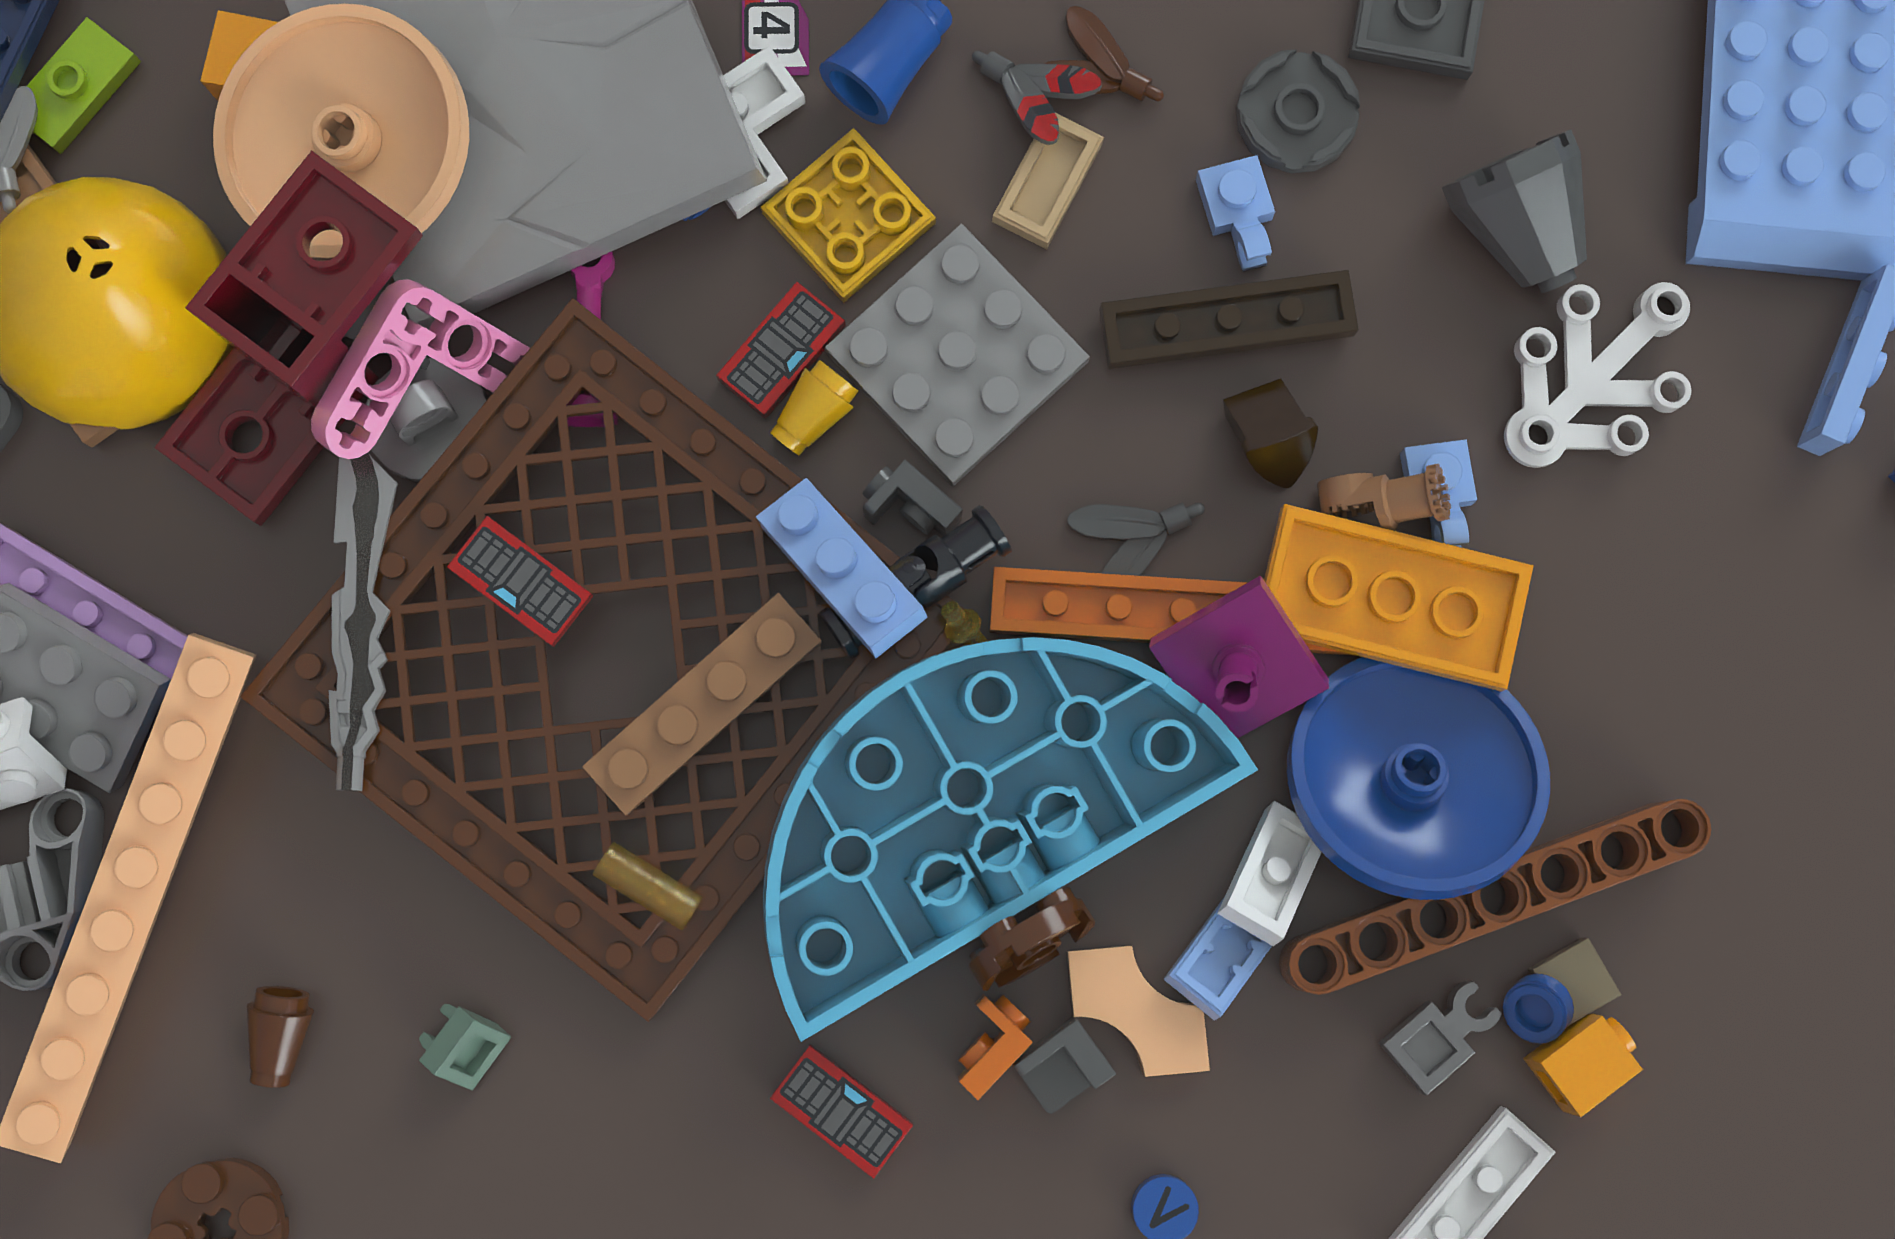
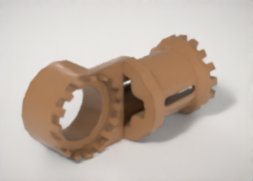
[1317,463,1451,530]

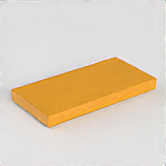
[1264,504,1534,692]

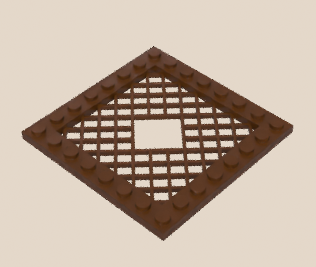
[240,298,972,1022]

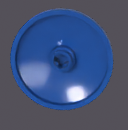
[1287,657,1550,900]

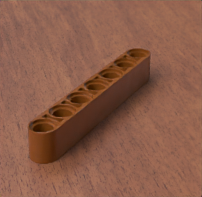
[1279,799,1711,995]

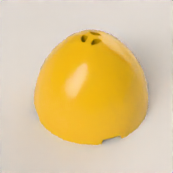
[0,177,233,430]

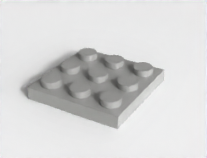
[825,223,1090,487]

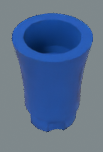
[819,0,952,125]

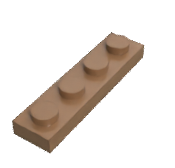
[582,593,822,816]

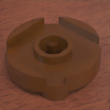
[969,887,1095,991]
[148,1158,289,1239]

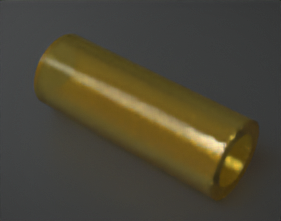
[593,842,703,931]

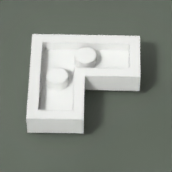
[723,45,805,219]

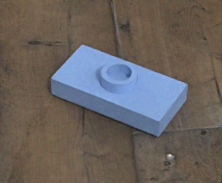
[1163,896,1272,1021]

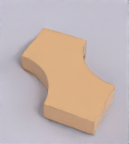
[1066,945,1210,1077]

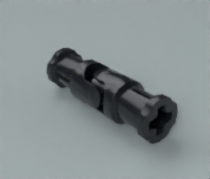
[819,505,1012,660]

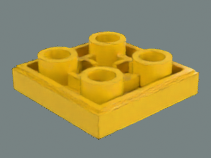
[761,128,936,303]

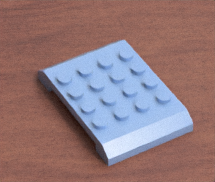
[1685,0,1895,281]

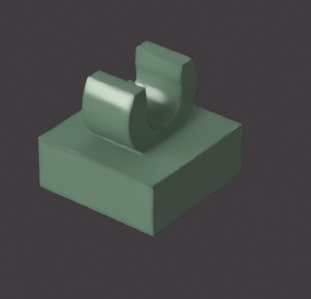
[419,1004,511,1091]

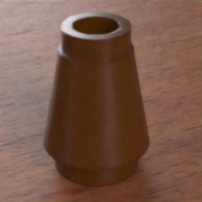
[247,986,314,1088]

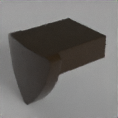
[1223,378,1318,489]

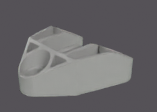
[0,788,104,991]

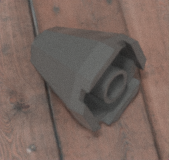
[1442,129,1587,293]

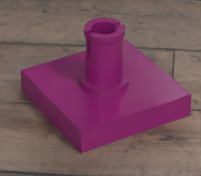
[1149,575,1329,739]

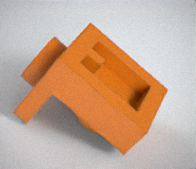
[958,994,1033,1100]

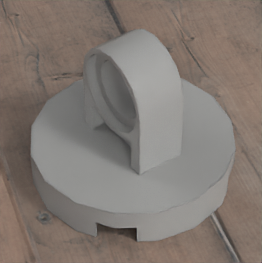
[365,358,488,482]

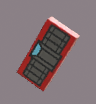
[716,282,846,419]
[447,516,593,647]
[770,1044,913,1179]

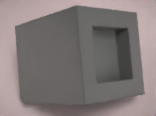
[1012,1017,1116,1114]

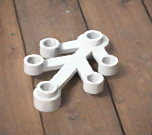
[1504,282,1692,468]

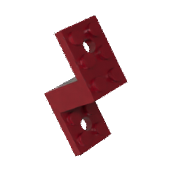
[154,150,423,526]

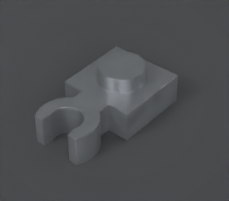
[1379,981,1502,1095]

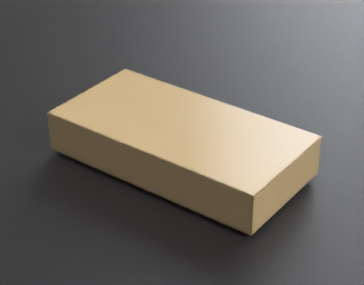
[992,113,1104,250]

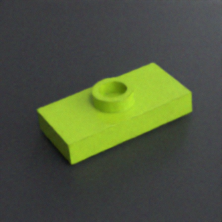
[27,17,141,154]

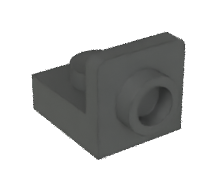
[862,460,963,536]

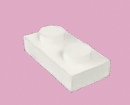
[1217,801,1321,946]

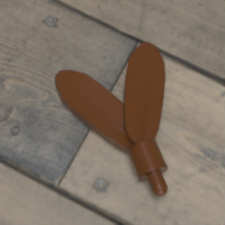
[1044,6,1164,101]

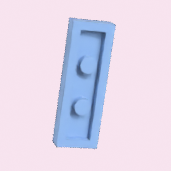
[1797,263,1895,456]
[756,478,928,658]

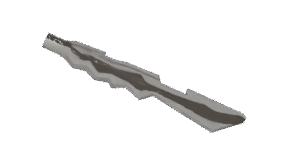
[329,453,398,791]

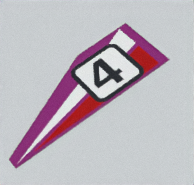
[742,0,809,76]

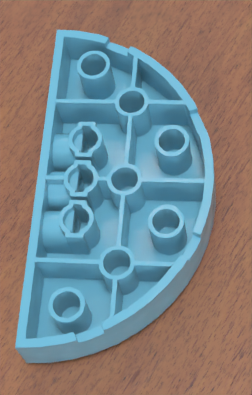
[763,637,1258,1042]

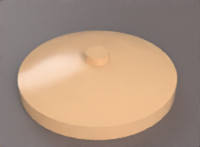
[213,3,469,261]

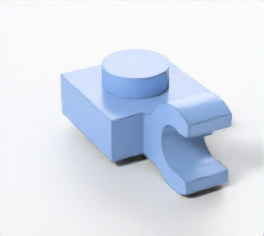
[1195,155,1275,271]
[1400,439,1477,548]

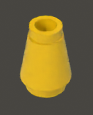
[770,360,859,456]

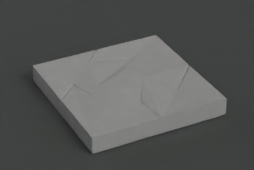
[284,0,767,330]

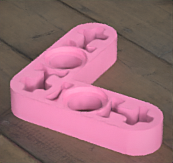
[311,279,530,459]

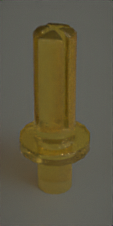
[941,601,988,646]

